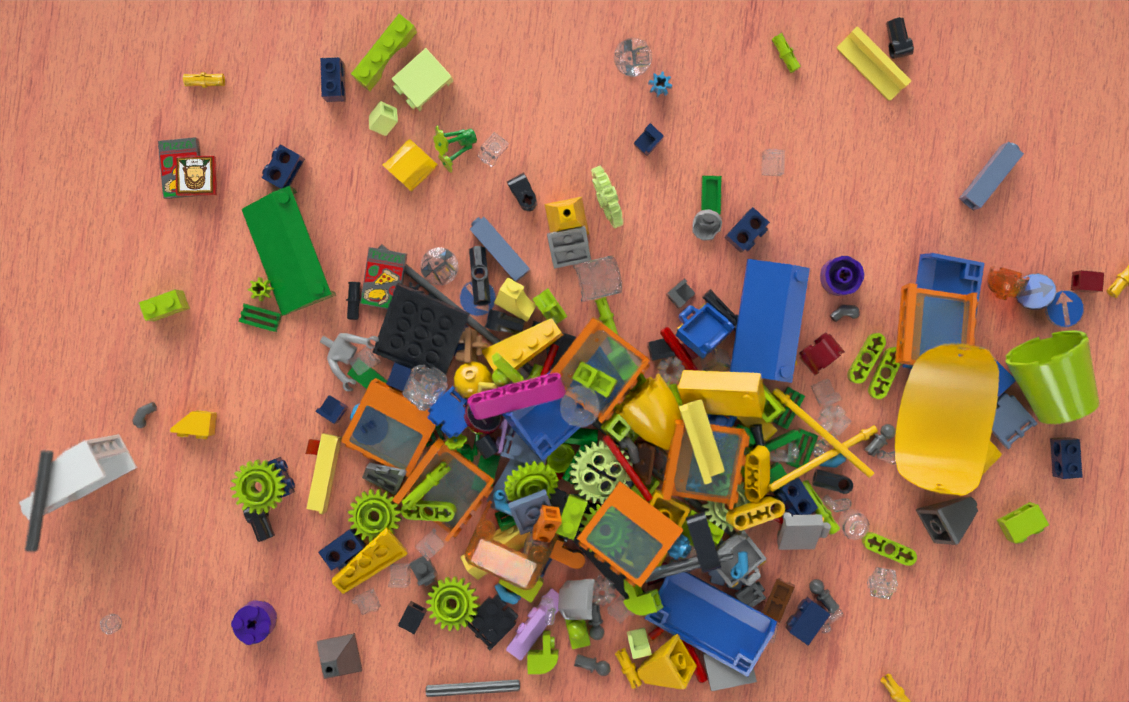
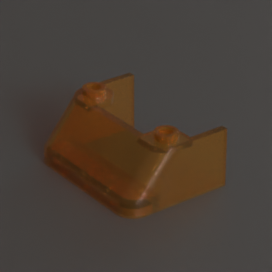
[464,500,559,590]

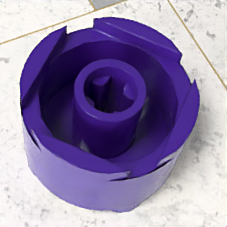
[820,256,864,296]
[231,600,277,645]

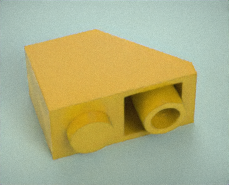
[170,410,217,439]

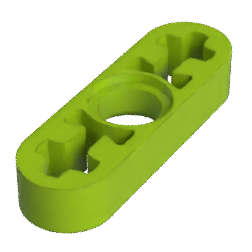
[847,333,886,384]
[868,347,901,399]
[401,500,457,522]
[862,532,917,566]

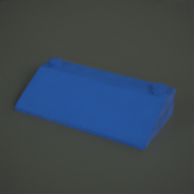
[902,253,985,369]
[730,259,810,383]
[502,346,625,461]
[645,571,777,677]

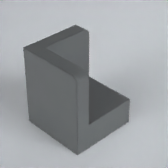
[666,278,695,308]

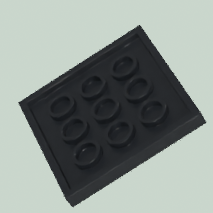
[372,283,470,383]

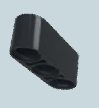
[686,512,722,573]

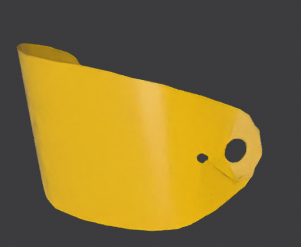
[895,344,999,496]

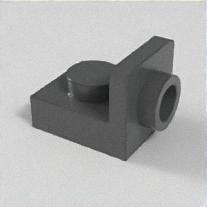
[409,553,438,586]
[735,581,766,607]

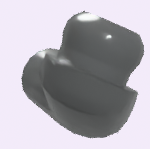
[132,402,157,428]

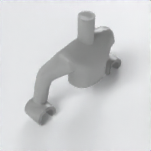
[320,333,379,391]

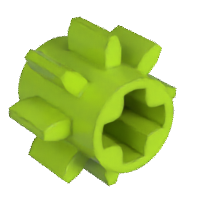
[248,277,274,301]

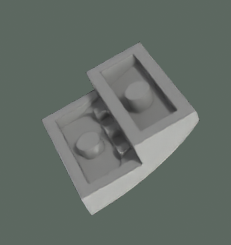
[547,226,591,269]

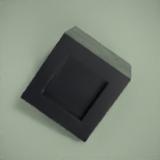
[647,338,675,361]
[398,601,427,635]

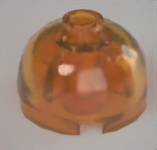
[987,266,1030,300]

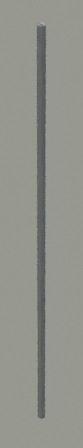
[378,245,736,537]

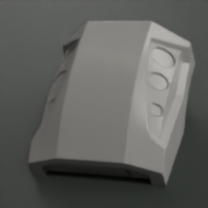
[558,579,594,620]

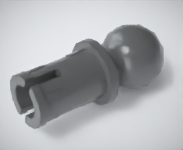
[864,424,896,457]
[809,579,840,613]
[588,602,604,640]
[574,654,611,676]

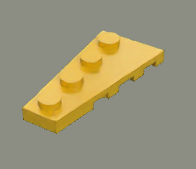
[482,318,564,371]
[332,528,408,594]

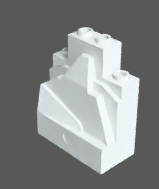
[19,434,137,520]

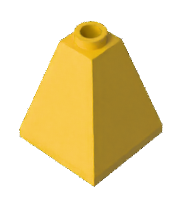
[544,197,589,235]
[637,634,697,690]

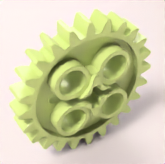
[591,166,624,228]
[570,440,632,504]

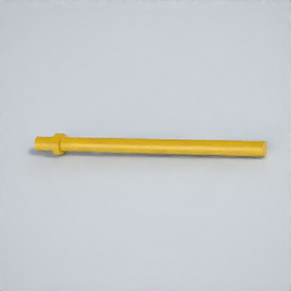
[772,387,874,478]
[768,425,878,492]

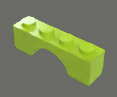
[351,14,417,91]

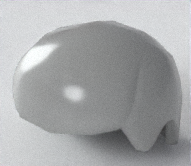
[692,209,722,240]

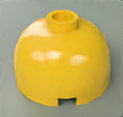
[454,361,493,399]

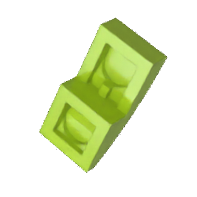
[572,361,618,398]

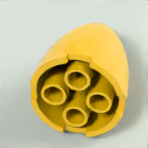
[614,374,683,451]

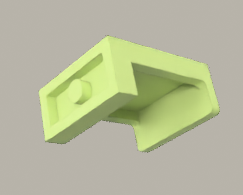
[392,48,454,111]

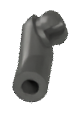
[830,305,860,322]
[618,437,640,463]

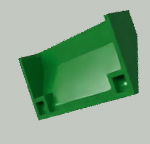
[241,186,336,316]

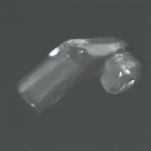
[812,433,838,457]

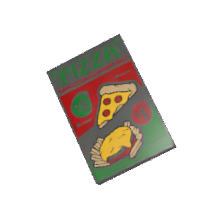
[158,137,200,199]
[360,247,408,309]

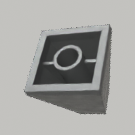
[916,497,978,545]
[317,633,362,679]

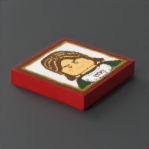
[175,156,217,196]

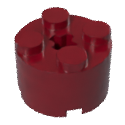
[799,332,845,376]

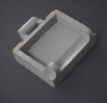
[777,512,831,550]
[716,530,767,588]
[702,652,757,691]

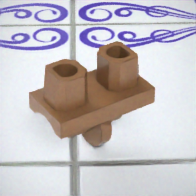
[456,327,488,363]

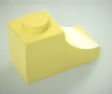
[494,278,537,322]

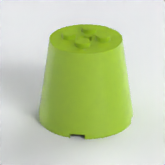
[1005,330,1100,424]

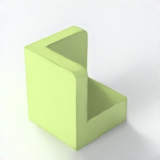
[369,101,398,136]
[627,628,652,659]

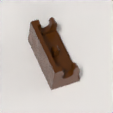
[633,440,655,485]
[762,578,795,623]

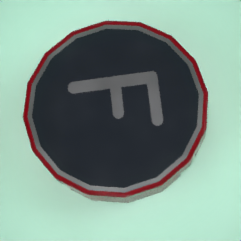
[464,404,502,435]

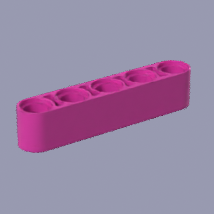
[467,373,566,420]

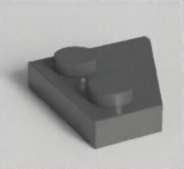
[362,462,407,496]

